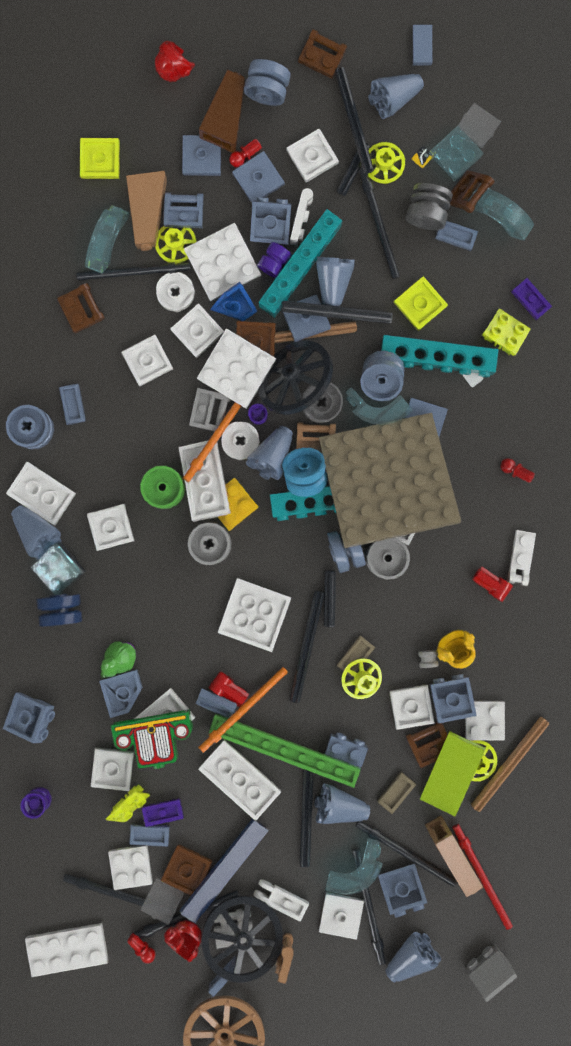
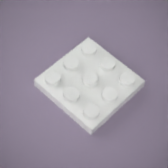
[184,223,261,302]
[197,328,276,409]
[218,578,291,652]

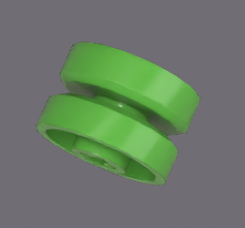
[141,466,185,509]

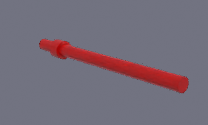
[452,824,513,930]

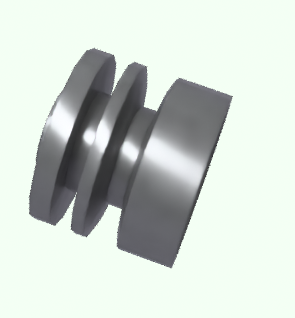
[406,183,453,230]
[302,383,343,423]

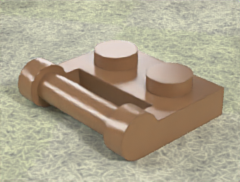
[296,422,336,453]
[275,933,293,984]

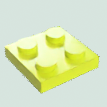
[80,138,120,179]
[394,276,448,331]

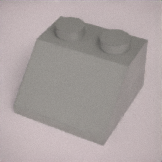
[465,943,517,1002]

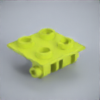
[482,308,531,356]
[106,784,150,822]

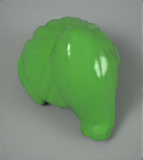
[101,641,137,678]

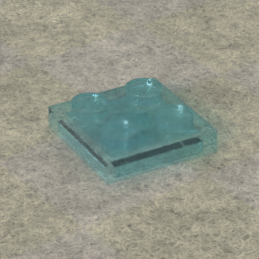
[429,126,484,181]
[31,543,82,595]

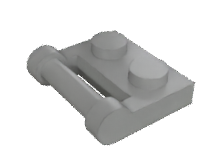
[189,388,231,432]

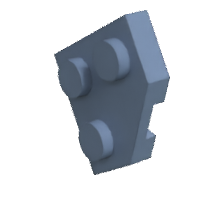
[99,669,143,718]

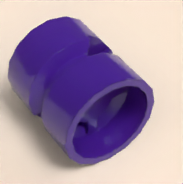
[257,242,292,279]
[20,787,52,819]

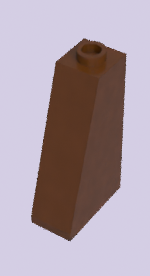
[199,70,245,153]

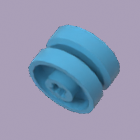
[282,448,328,497]

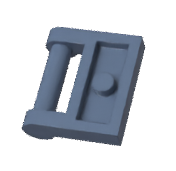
[164,192,204,228]

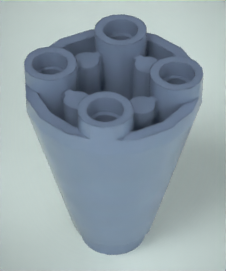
[368,74,424,119]
[316,257,355,306]
[246,426,293,480]
[11,505,62,559]
[314,784,370,824]
[385,932,441,982]

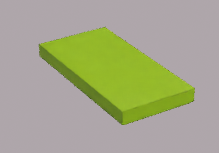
[420,731,486,816]

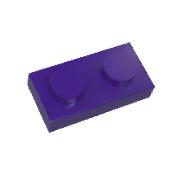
[511,278,552,320]
[142,798,184,827]

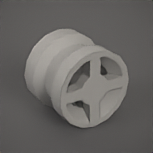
[418,650,439,668]

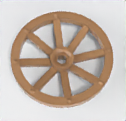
[183,996,265,1046]

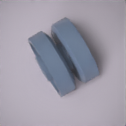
[244,59,291,106]
[360,351,405,401]
[6,405,54,450]
[327,531,366,573]

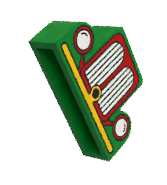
[111,709,193,769]

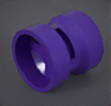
[248,404,268,425]

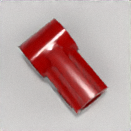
[472,566,513,602]
[209,671,249,708]

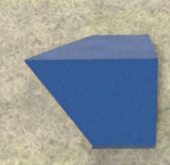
[210,282,257,321]

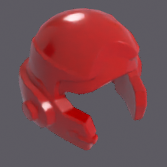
[155,41,195,82]
[164,920,202,962]

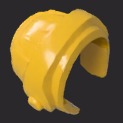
[437,630,476,669]

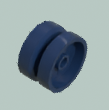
[36,594,82,627]

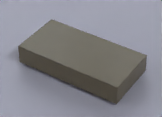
[337,635,375,677]
[377,771,416,814]

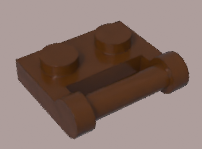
[298,29,347,79]
[450,170,495,213]
[57,283,105,334]
[406,721,448,768]

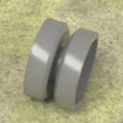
[188,523,232,565]
[365,538,410,580]

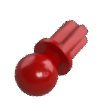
[229,139,262,167]
[500,458,535,483]
[127,934,156,964]

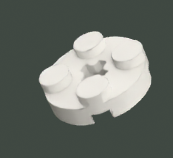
[156,272,195,312]
[221,422,260,460]

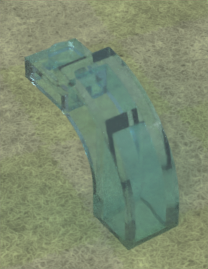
[469,189,534,240]
[85,206,129,274]
[346,387,414,425]
[326,838,383,895]

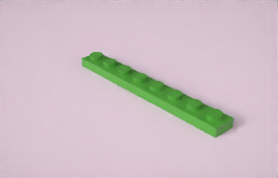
[209,714,361,788]

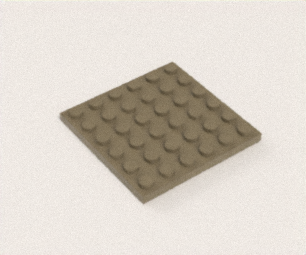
[319,413,461,548]

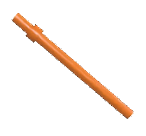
[183,402,241,483]
[198,667,288,753]

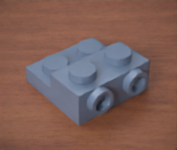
[250,197,291,244]
[429,674,477,723]
[3,692,55,743]
[324,732,368,768]
[378,864,427,918]

